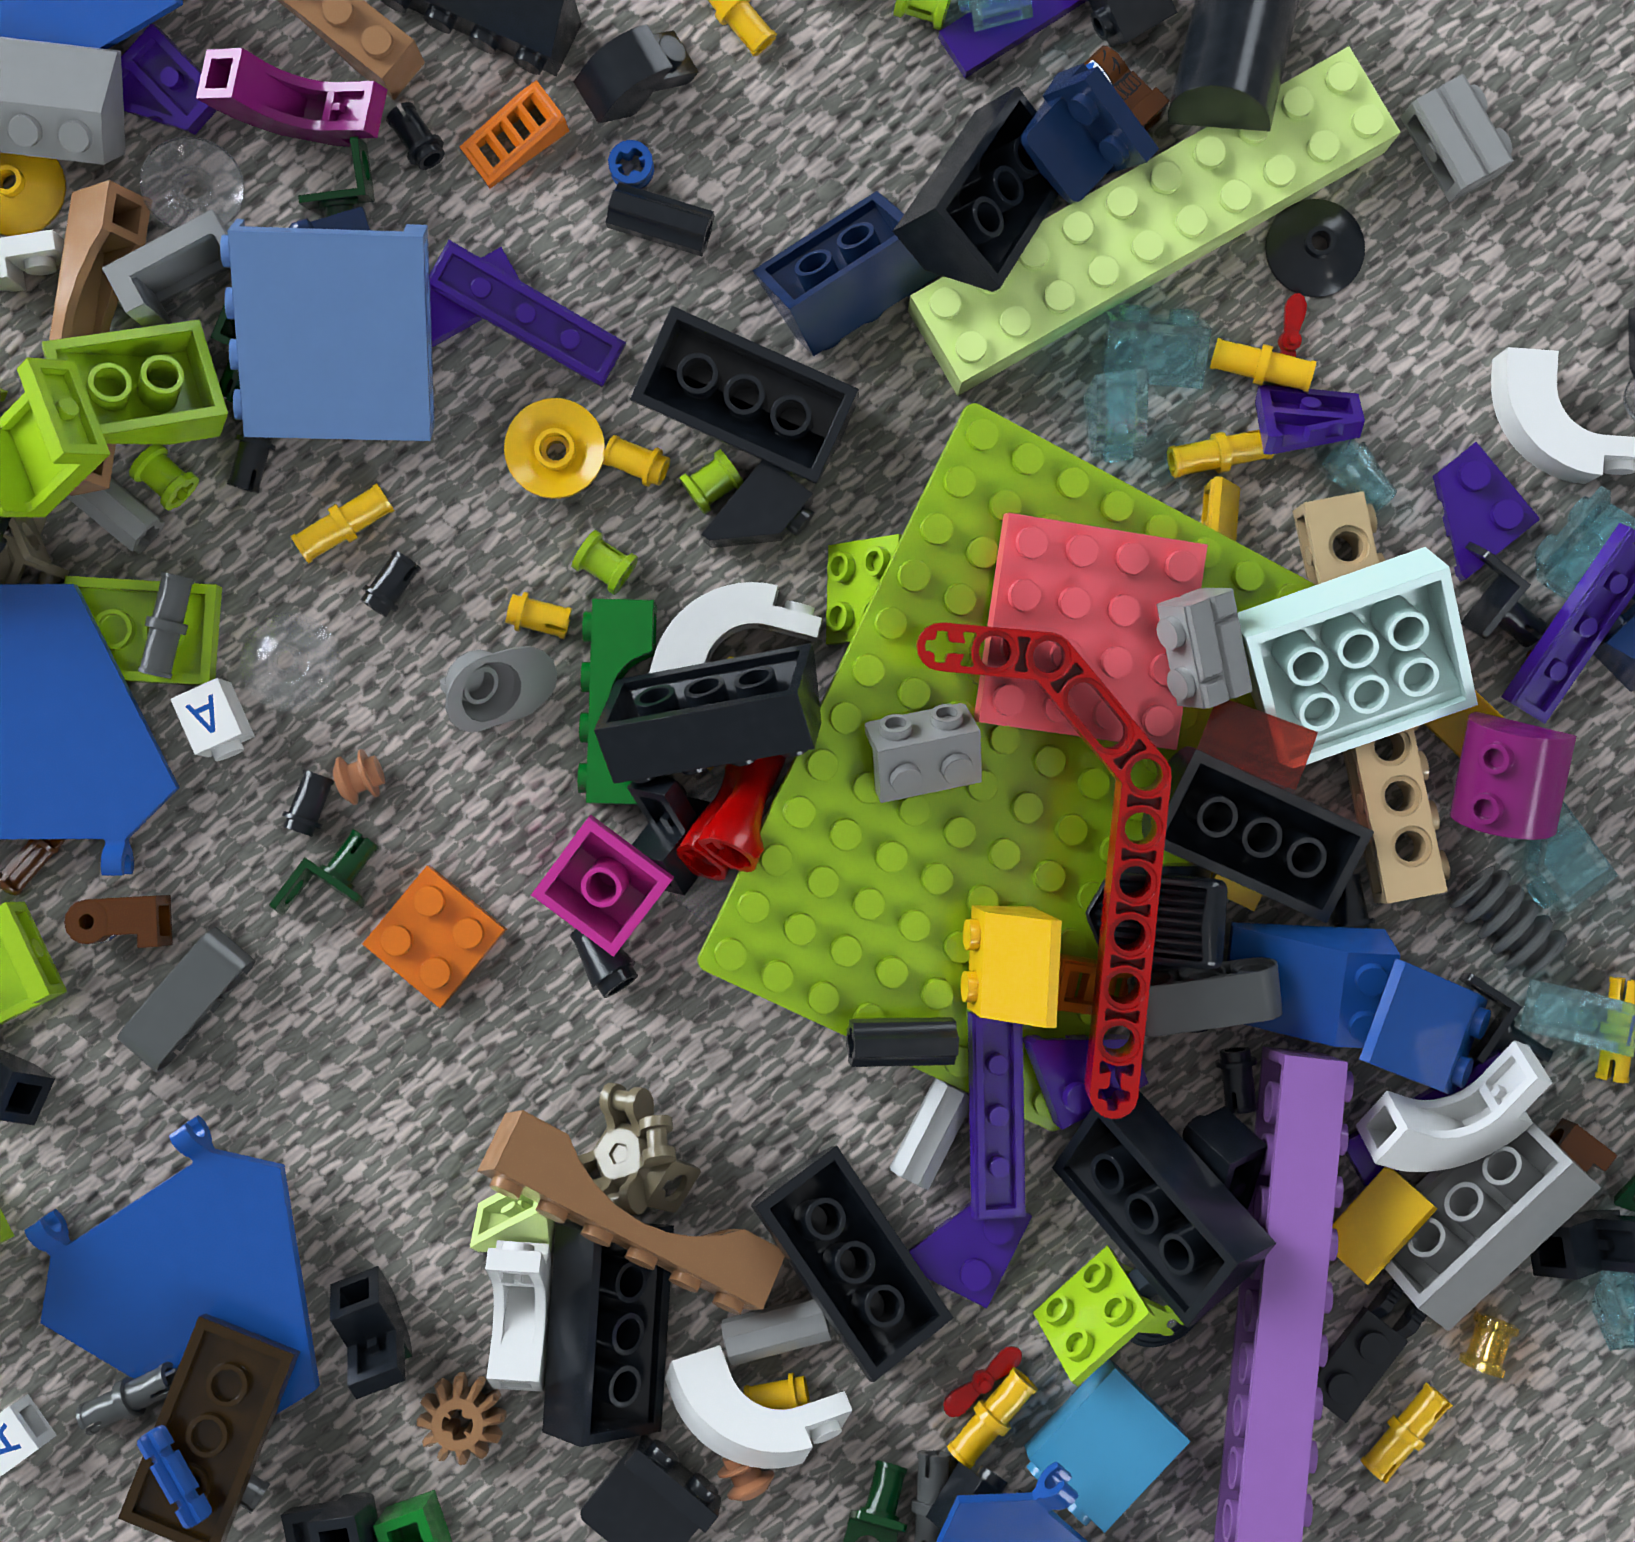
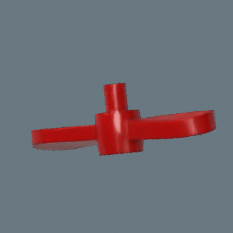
[1275,293,1307,387]
[943,1346,1022,1417]

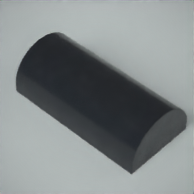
[1168,0,1299,132]
[1142,746,1374,923]
[751,1145,954,1382]

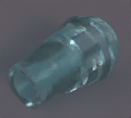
[1322,439,1397,511]

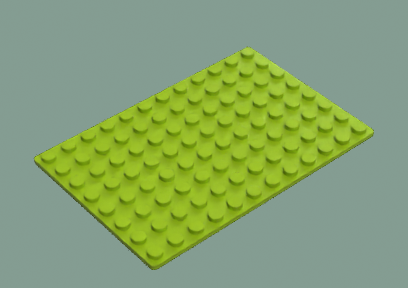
[697,403,1315,1131]

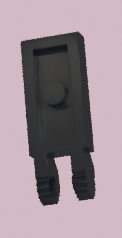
[1317,1278,1427,1423]

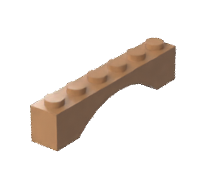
[277,0,425,100]
[49,180,152,496]
[477,1110,785,1315]

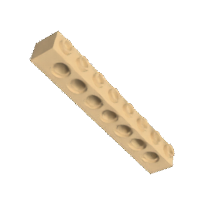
[1293,491,1450,904]

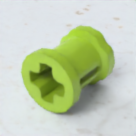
[893,0,951,30]
[129,444,199,511]
[679,449,744,515]
[571,530,638,595]

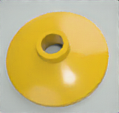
[0,152,66,236]
[504,398,605,499]

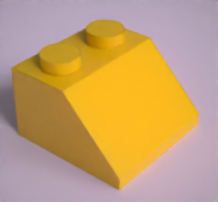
[961,905,1062,1028]

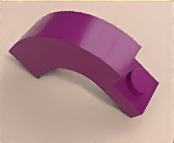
[196,48,388,147]

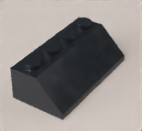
[381,0,582,76]
[893,86,1059,292]
[630,306,859,484]
[594,643,822,784]
[1052,1091,1276,1328]
[542,1222,674,1447]

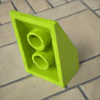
[42,319,228,445]

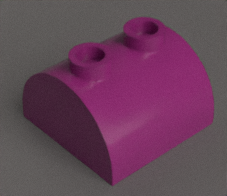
[1450,712,1577,840]

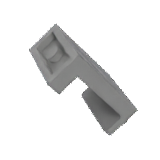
[102,209,234,327]

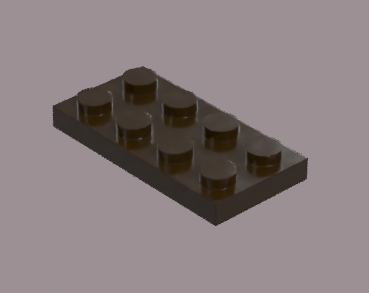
[118,1313,300,1542]

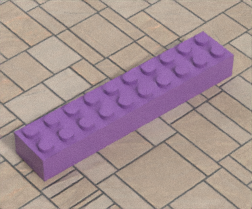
[1214,1046,1354,1542]

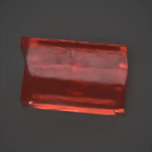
[1197,700,1318,794]

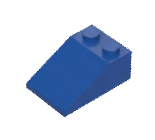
[1227,922,1400,1048]
[1359,959,1491,1095]

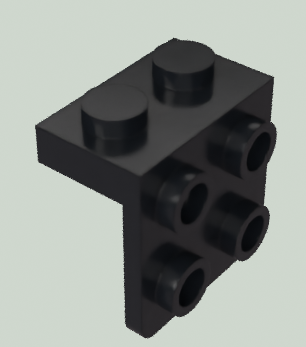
[580,1435,722,1542]

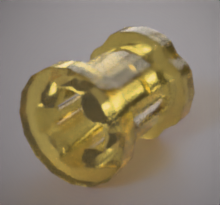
[1458,1311,1520,1378]

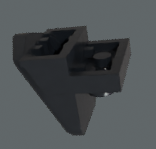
[1085,863,1228,970]

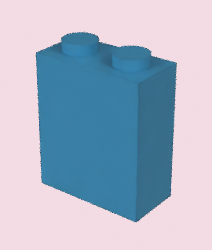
[1024,1358,1191,1533]

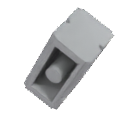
[1400,74,1514,203]
[1157,588,1253,709]

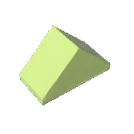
[470,1193,556,1252]

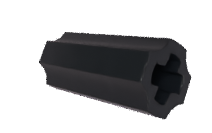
[605,182,715,257]
[846,1017,959,1067]

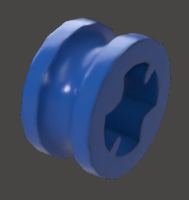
[608,140,654,189]

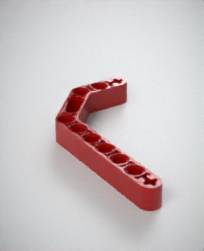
[916,622,1172,1119]

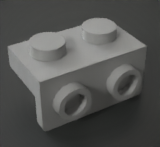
[865,703,982,803]

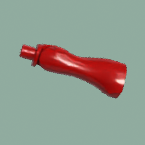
[677,755,786,881]

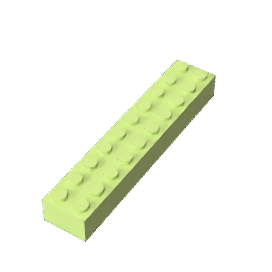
[908,46,1401,396]

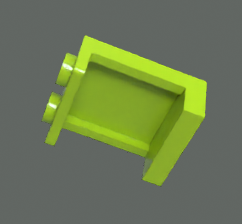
[0,357,110,517]
[0,901,67,1025]

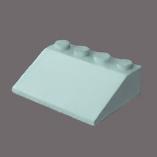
[1238,547,1478,773]

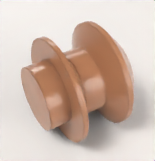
[333,749,385,805]
[717,1458,775,1501]

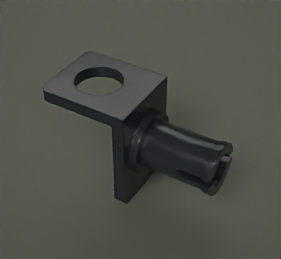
[1461,542,1547,647]
[1459,973,1554,1068]

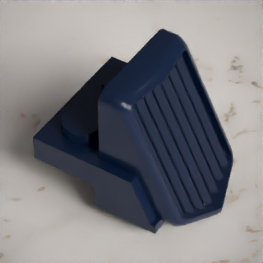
[1021,63,1159,203]

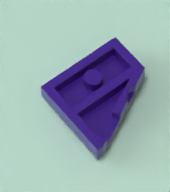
[121,24,217,135]
[1255,385,1365,455]
[1433,442,1540,582]
[1023,1034,1149,1130]
[907,1202,1032,1308]

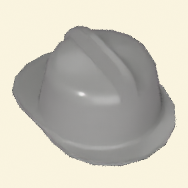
[439,646,557,733]

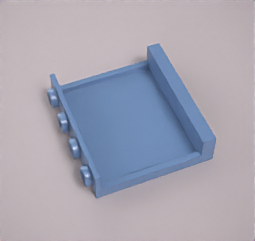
[220,219,435,441]

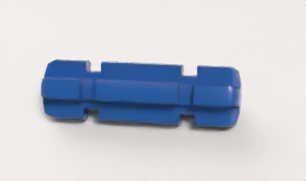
[137,1425,212,1529]

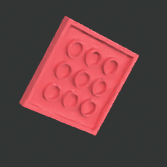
[974,513,1208,750]

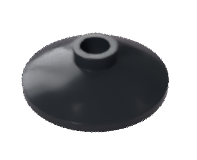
[1265,199,1365,297]

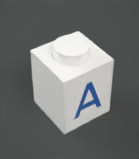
[170,678,255,761]
[0,1394,57,1477]

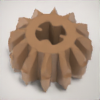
[417,1372,507,1466]

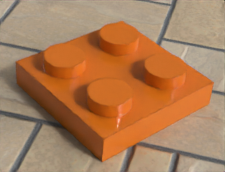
[362,865,507,1008]

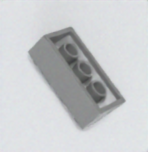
[0,37,126,165]
[1384,1120,1601,1331]

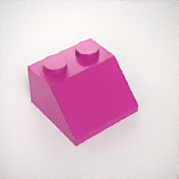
[531,815,674,957]

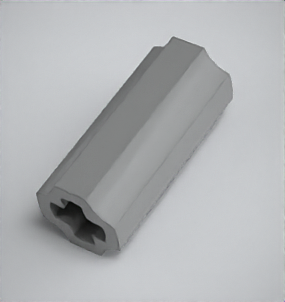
[66,478,165,554]
[889,1078,969,1190]
[721,1296,831,1366]

